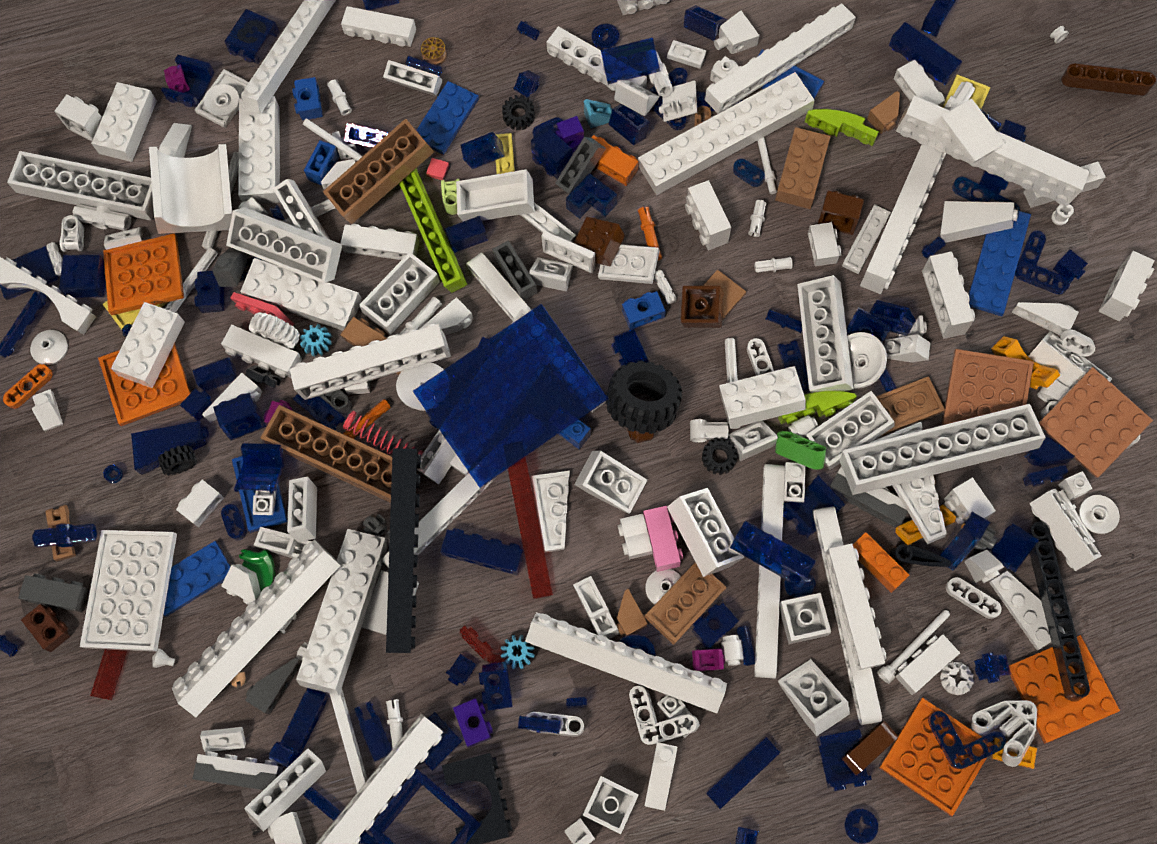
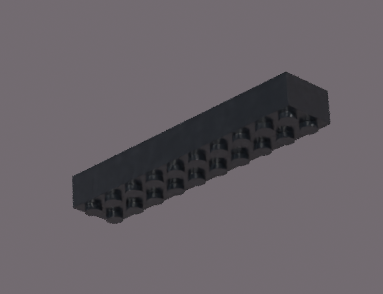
[386,448,421,653]

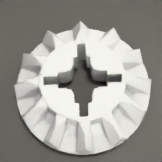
[940,662,974,695]

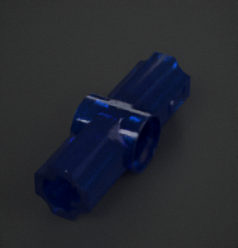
[32,524,98,548]

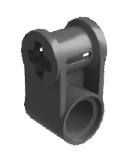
[319,390,352,415]

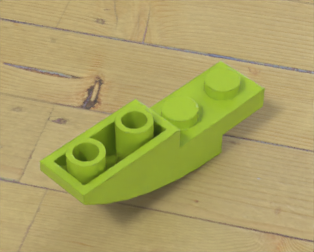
[805,109,879,146]
[778,391,857,424]

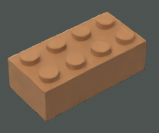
[775,127,830,209]

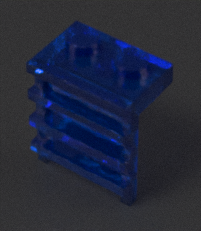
[234,443,284,494]

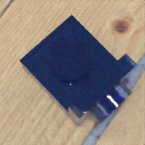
[446,654,477,686]

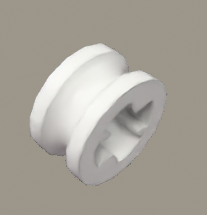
[1050,26,1069,44]

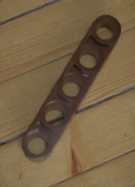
[1061,63,1156,96]

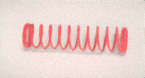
[343,411,424,456]

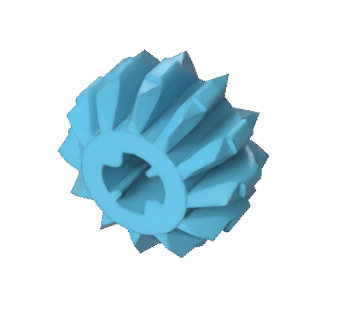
[300,324,332,357]
[501,635,535,669]

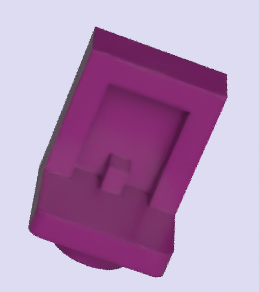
[164,64,189,95]
[264,400,294,425]
[692,649,725,671]

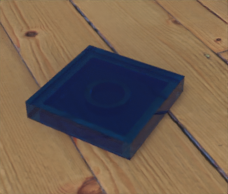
[424,712,463,771]

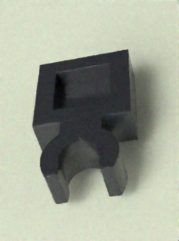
[245,365,282,388]

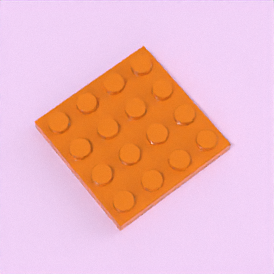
[103,233,184,316]
[98,343,193,426]
[1006,635,1120,744]
[879,698,994,816]

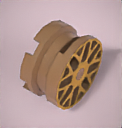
[421,37,447,66]

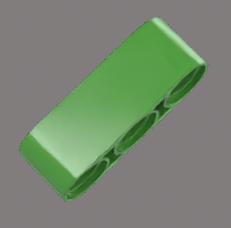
[775,431,826,469]

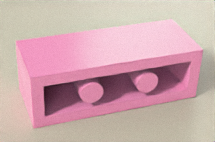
[643,506,683,572]

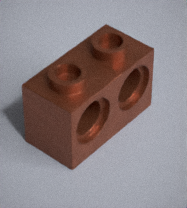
[21,604,71,652]

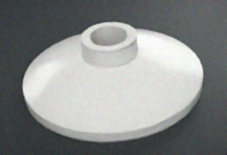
[204,84,240,116]
[30,330,68,365]
[1079,495,1120,534]
[646,569,681,605]

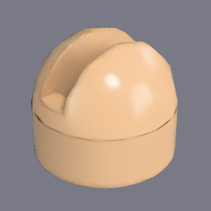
[230,672,246,687]

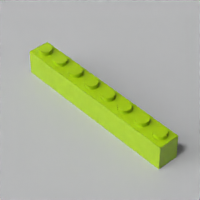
[399,169,468,293]

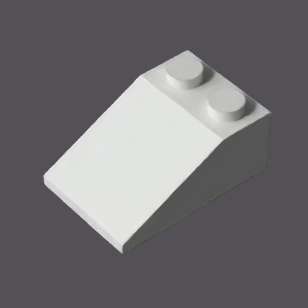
[574,451,647,514]
[778,659,850,736]

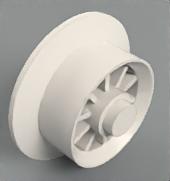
[396,363,450,411]

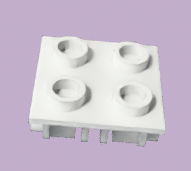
[659,80,697,122]

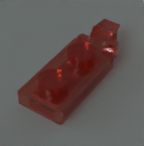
[459,625,505,673]

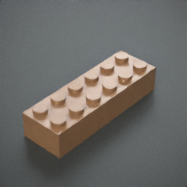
[323,119,434,224]

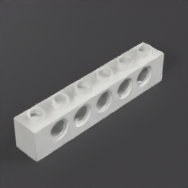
[546,26,647,91]

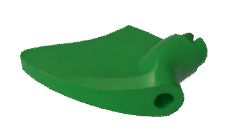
[239,549,275,591]

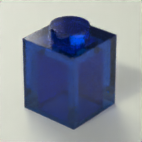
[1053,249,1088,283]
[180,388,212,422]

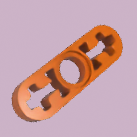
[3,364,53,409]

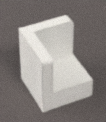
[565,818,595,844]

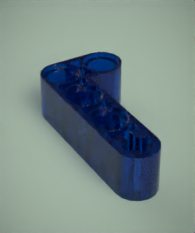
[269,688,329,767]

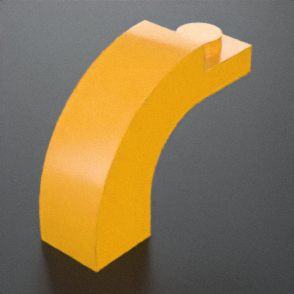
[991,336,1060,389]

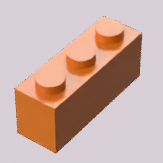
[591,135,639,186]
[853,532,909,593]

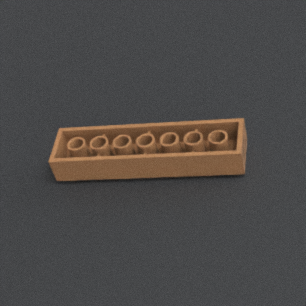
[260,405,418,503]

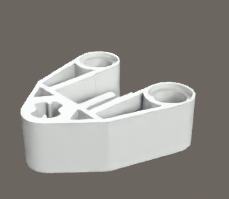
[971,700,1037,767]

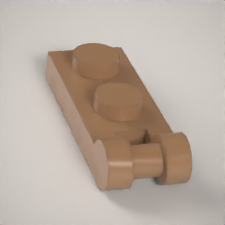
[46,505,76,561]

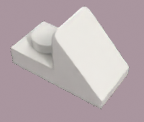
[32,389,63,431]

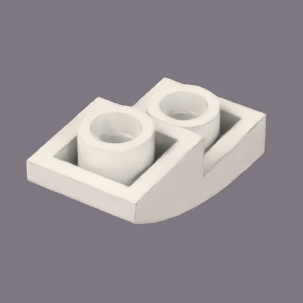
[253,476,277,515]
[657,695,700,738]

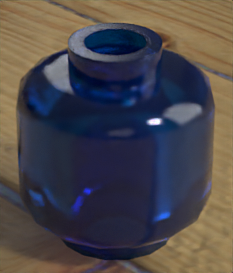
[784,570,816,598]

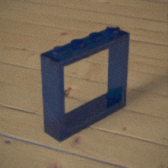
[369,769,481,844]

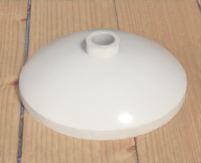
[847,332,887,389]

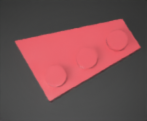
[230,292,294,326]

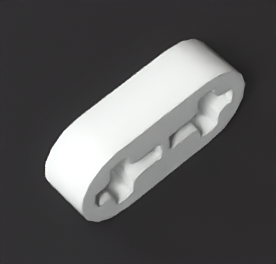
[1060,329,1095,357]

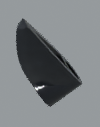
[890,544,951,567]

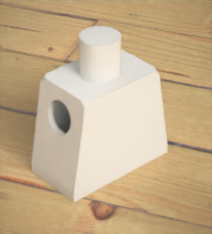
[714,11,759,54]

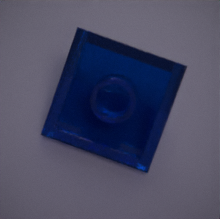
[684,5,727,41]
[846,307,892,343]

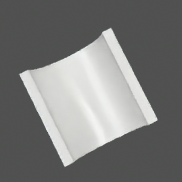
[149,144,232,234]

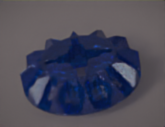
[592,24,619,50]
[844,809,878,844]

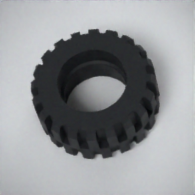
[606,361,682,434]

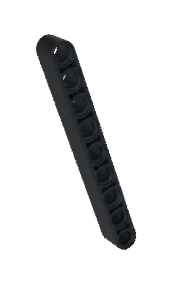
[1025,522,1090,702]

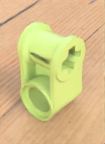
[441,179,460,215]

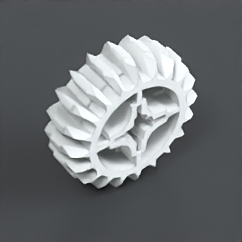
[249,312,300,350]

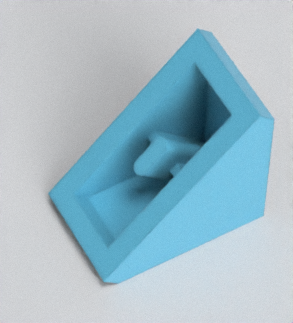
[584,99,616,129]

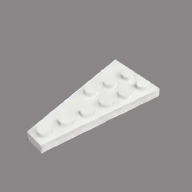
[870,422,947,544]

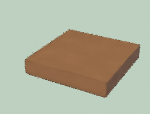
[703,270,746,321]

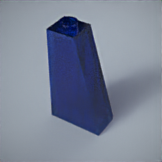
[131,421,209,475]
[939,512,990,571]

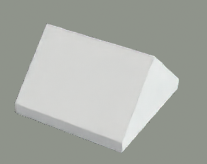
[614,80,659,116]
[529,257,573,291]
[728,421,778,461]

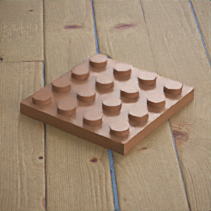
[942,349,1034,425]
[1039,367,1153,478]

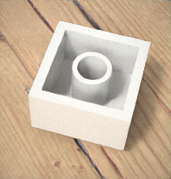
[54,94,103,141]
[944,478,996,532]
[779,593,831,644]
[583,776,639,834]

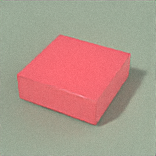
[426,158,450,180]

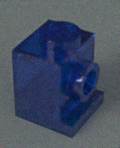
[513,70,540,98]

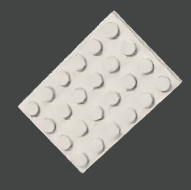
[80,530,177,652]

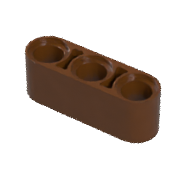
[841,720,898,775]

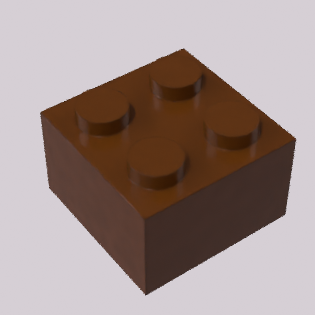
[818,190,864,235]
[574,217,625,267]
[681,286,724,328]

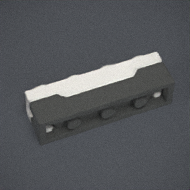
[828,467,908,528]
[192,751,283,790]

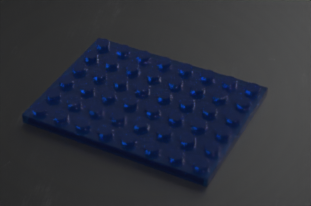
[413,304,608,488]

